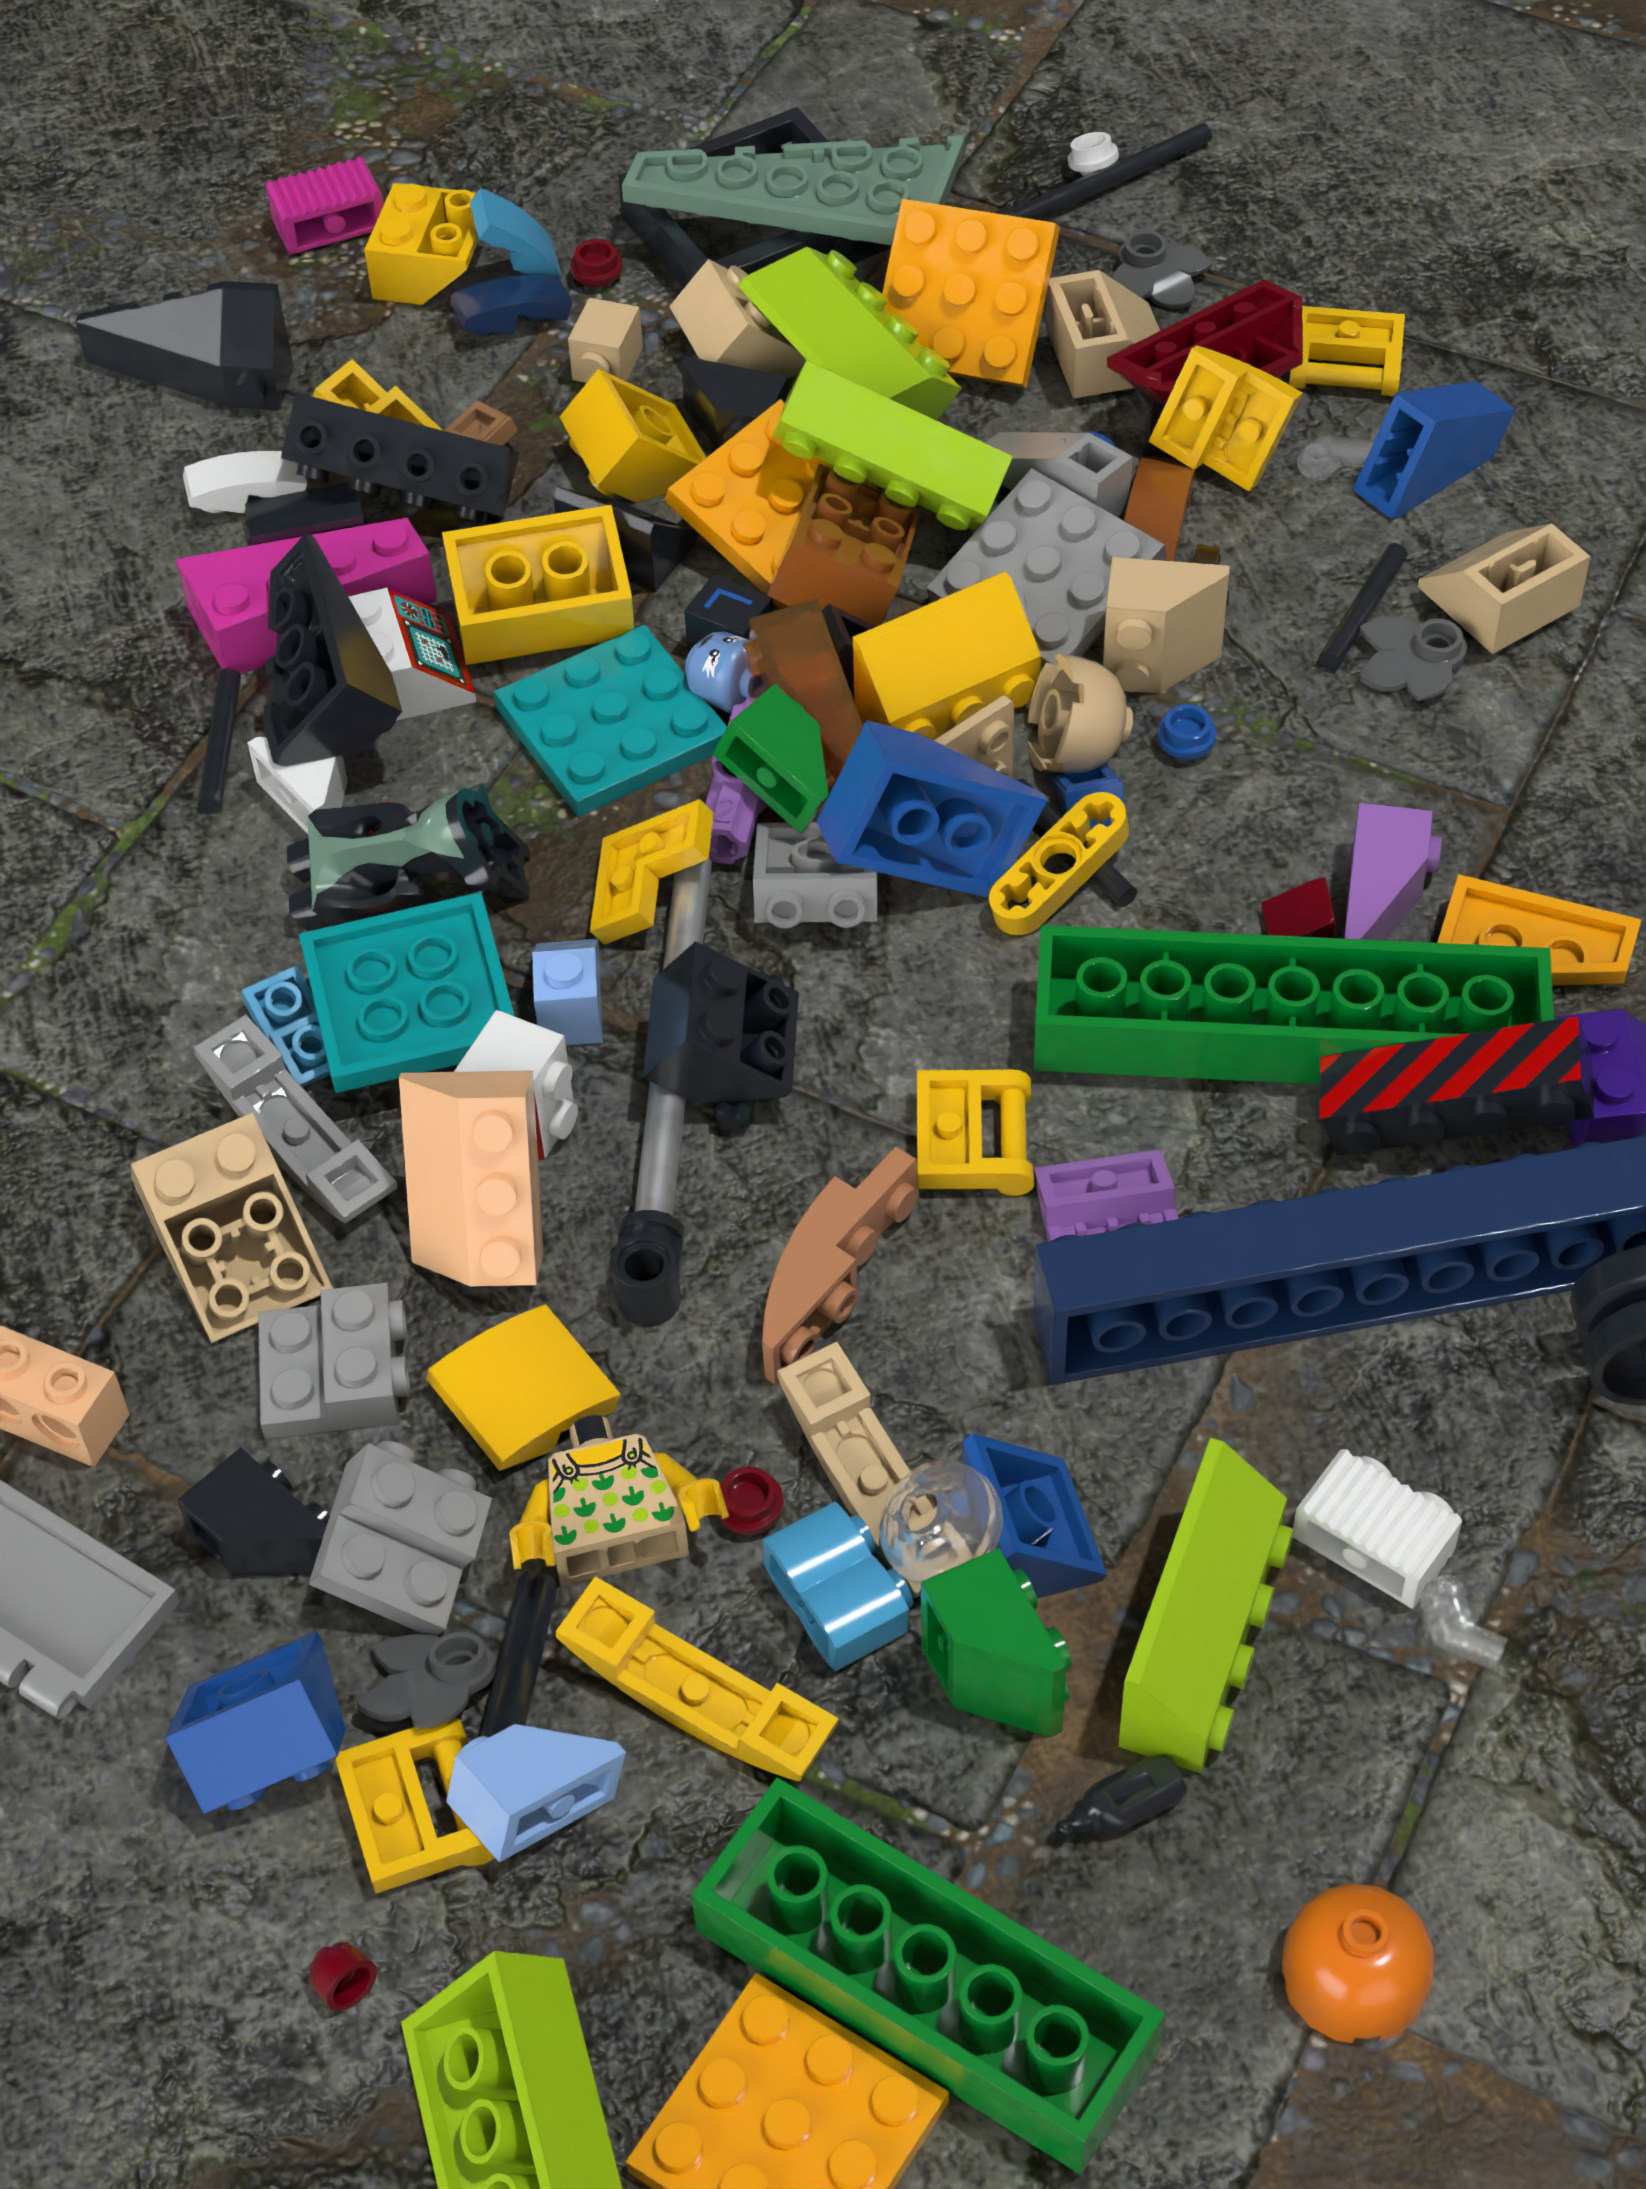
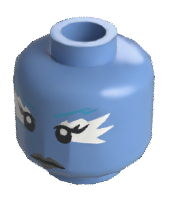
[685,631,772,714]

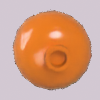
[1281,1883,1434,2043]

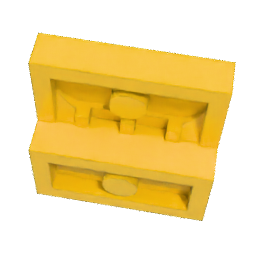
[1148,345,1303,491]
[426,1304,621,1471]

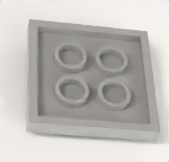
[926,468,1167,668]

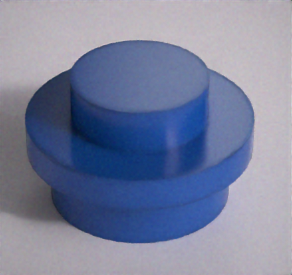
[1157,704,1217,759]

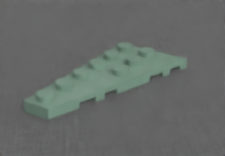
[622,135,966,245]

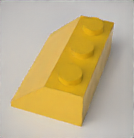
[442,505,634,665]
[853,571,1041,740]

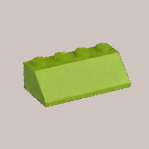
[738,247,962,421]
[772,360,1013,531]
[1118,1438,1294,1774]
[401,1951,622,2189]

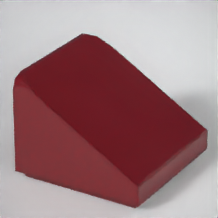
[1261,877,1335,938]

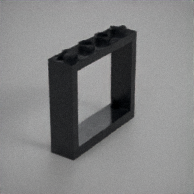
[618,107,890,289]

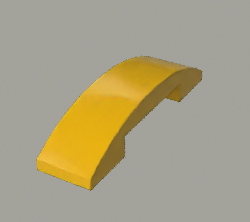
[556,1576,839,1782]

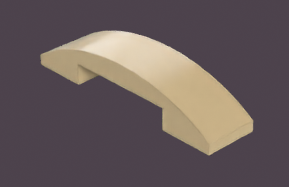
[777,1342,974,1598]

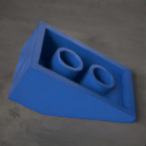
[816,720,1048,898]

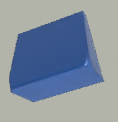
[1050,764,1125,829]

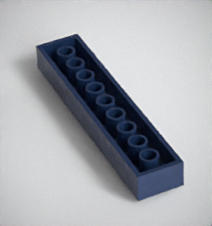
[1033,1133,1646,1385]

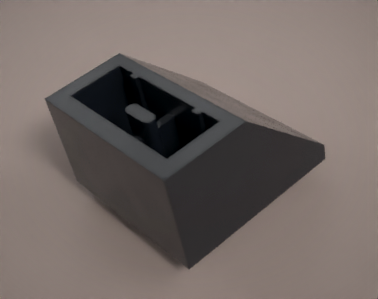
[643,941,799,1103]

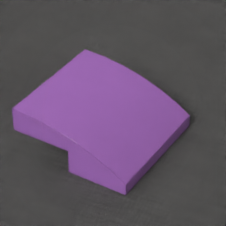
[1034,1149,1179,1242]

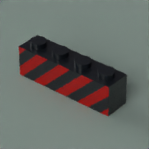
[1320,1016,1595,1156]

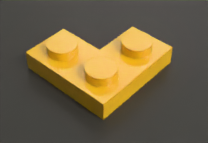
[590,799,714,945]

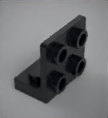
[245,483,365,545]

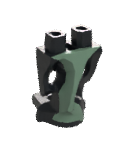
[286,784,530,931]

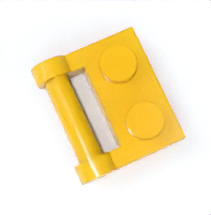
[1289,306,1405,397]
[917,1070,1034,1196]
[335,1717,495,1894]

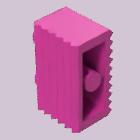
[266,156,384,256]

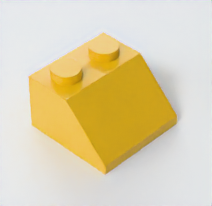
[559,368,707,503]

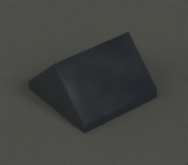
[553,487,699,592]

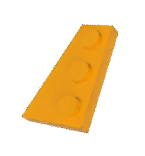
[1437,874,1642,986]

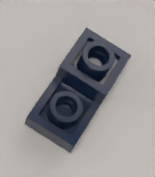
[450,275,572,336]

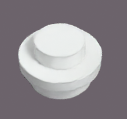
[1068,132,1119,176]

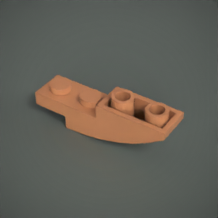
[762,1146,919,1385]

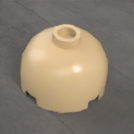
[1028,653,1133,773]

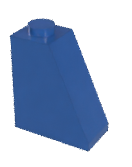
[1353,381,1516,519]

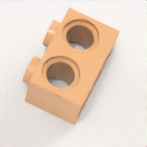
[0,1326,130,1467]

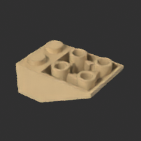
[131,1112,333,1344]

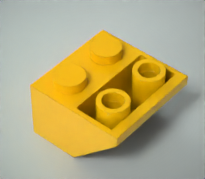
[364,183,479,305]

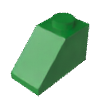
[712,684,828,834]

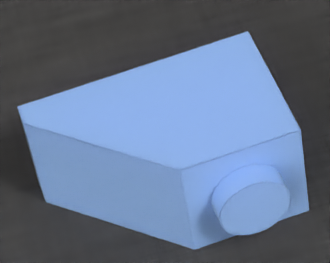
[532,939,603,1046]
[446,1724,626,1863]

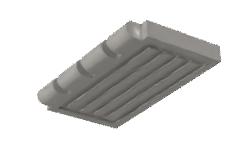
[0,1480,180,1720]

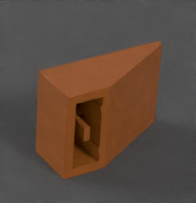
[767,463,921,627]

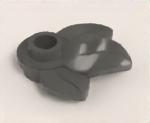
[1112,230,1212,309]
[1359,616,1467,701]
[357,1632,496,1729]

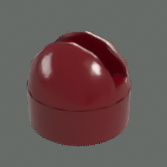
[310,1942,377,2011]

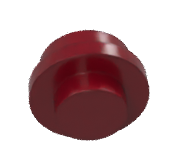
[570,239,623,287]
[717,1467,784,1535]

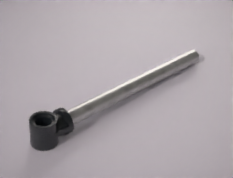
[610,858,712,1326]

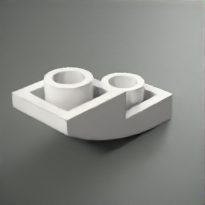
[183,451,307,513]

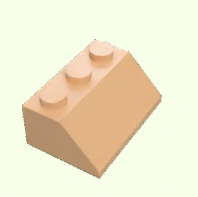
[399,1070,543,1286]

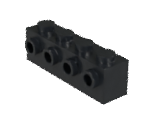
[281,393,520,524]

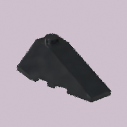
[75,281,294,410]
[263,533,403,767]

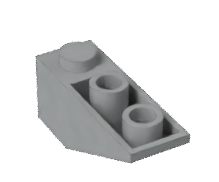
[985,432,1133,517]

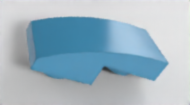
[470,188,562,280]
[241,965,331,1088]

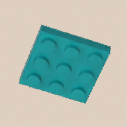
[493,624,727,817]
[299,892,515,1093]

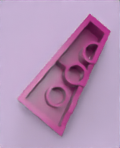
[175,518,437,675]

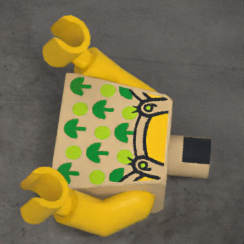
[509,1415,729,1587]

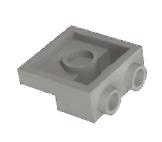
[753,822,878,928]
[258,1283,410,1439]
[308,1441,492,1636]

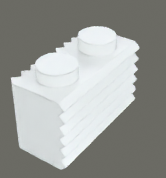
[1293,1449,1462,1609]

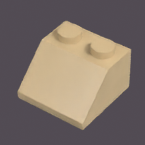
[1103,557,1230,694]

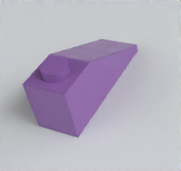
[1343,803,1442,940]

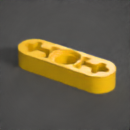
[989,792,1129,935]

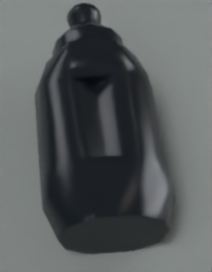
[1055,1755,1187,1838]

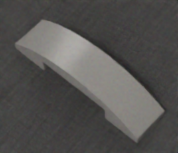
[194,1014,398,1223]

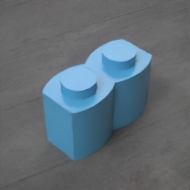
[763,1501,913,1672]

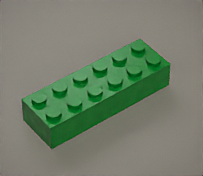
[691,1777,1166,2175]

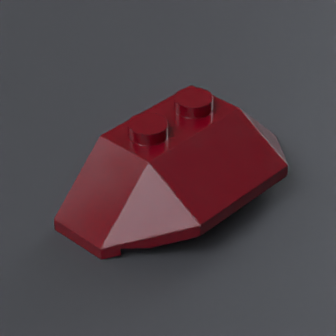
[1107,279,1303,405]

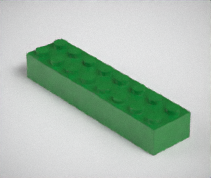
[1034,925,1554,1084]

